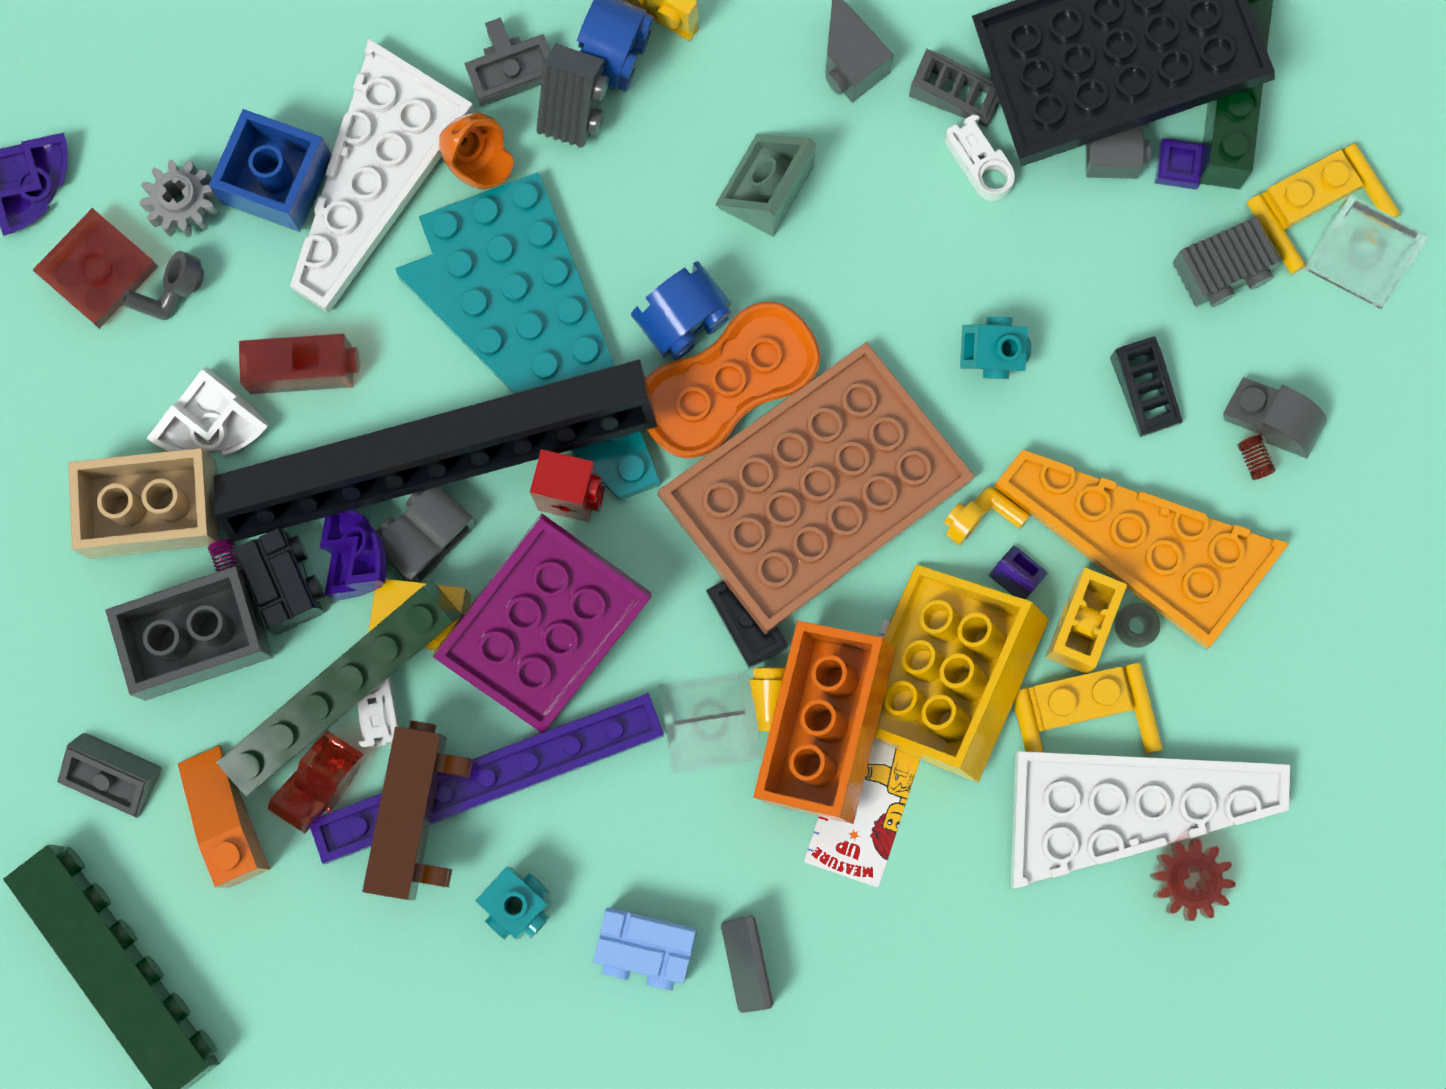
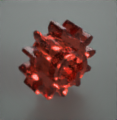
[1150,839,1236,921]

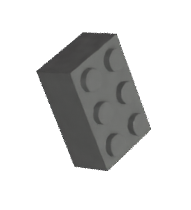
[105,566,273,701]

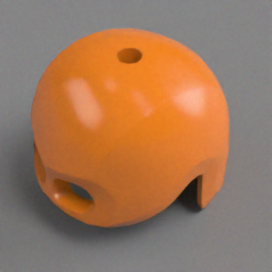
[439,112,514,190]

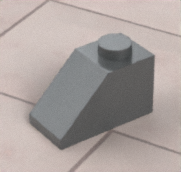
[825,0,894,103]

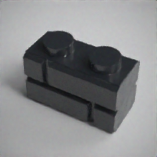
[233,528,326,635]

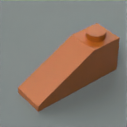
[178,746,270,888]

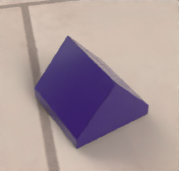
[988,545,1048,600]

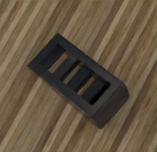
[1110,336,1183,437]

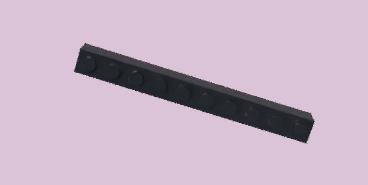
[214,359,658,542]

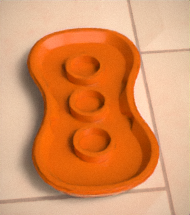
[646,302,821,458]

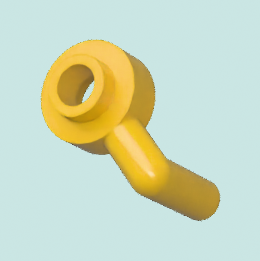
[944,487,1030,546]

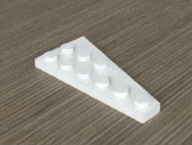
[290,38,475,314]
[1011,751,1290,889]

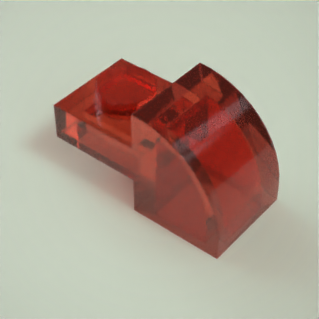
[268,730,364,834]

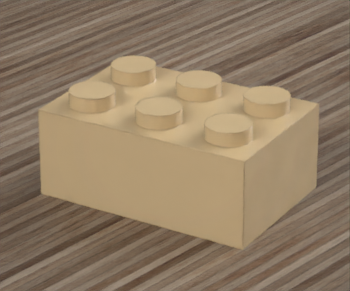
[68,448,220,559]

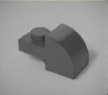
[1223,377,1327,459]

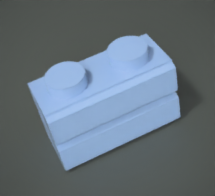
[594,907,697,991]

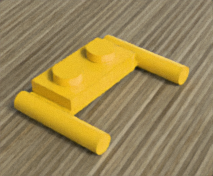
[1246,143,1401,275]
[1013,663,1163,754]

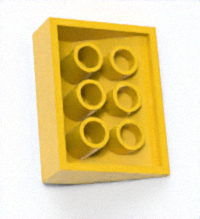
[874,564,1049,783]

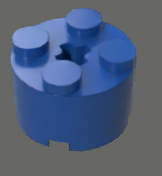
[576,0,654,92]
[631,261,732,361]

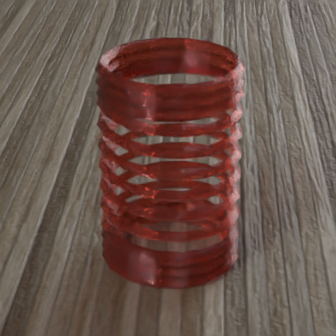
[1237,435,1277,480]

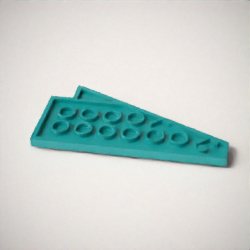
[395,172,661,501]

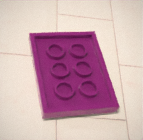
[433,513,651,733]

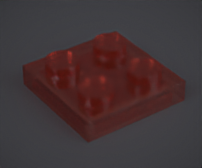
[33,208,159,329]

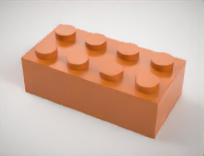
[753,620,896,824]

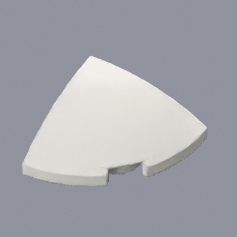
[147,367,269,455]

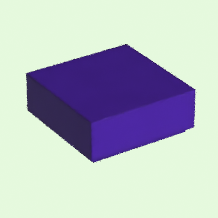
[1155,138,1205,190]

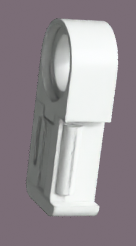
[944,115,1015,201]
[357,676,400,749]

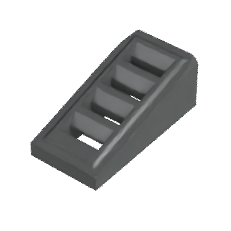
[909,49,999,127]

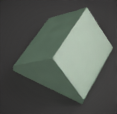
[715,134,816,237]

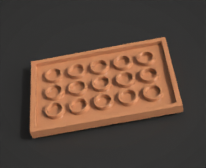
[657,342,975,635]

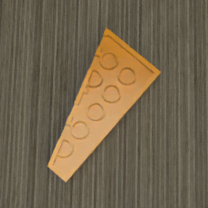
[994,449,1289,649]

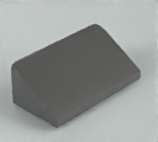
[57,733,161,818]
[721,915,774,1013]

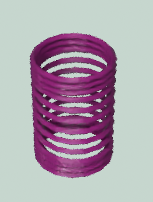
[207,538,241,572]

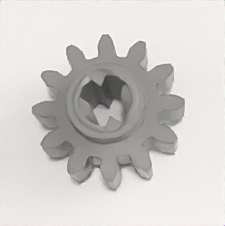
[139,160,218,238]

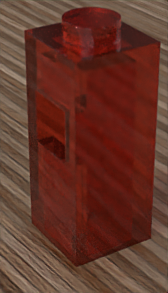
[239,334,360,394]

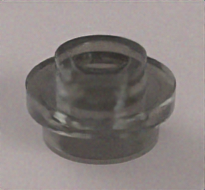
[1114,603,1160,648]

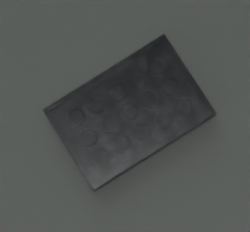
[972,0,1275,167]

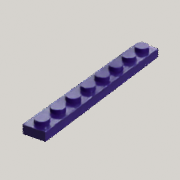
[308,693,665,865]

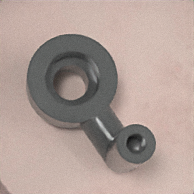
[120,251,204,320]

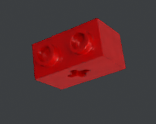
[530,449,605,522]

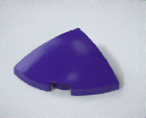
[0,132,68,236]
[320,509,386,601]

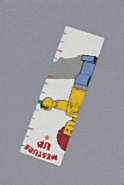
[804,620,920,887]

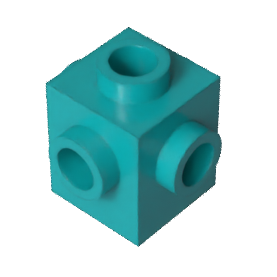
[960,317,1031,379]
[475,866,552,939]

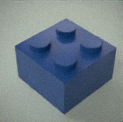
[209,109,332,232]

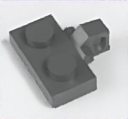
[464,17,550,107]

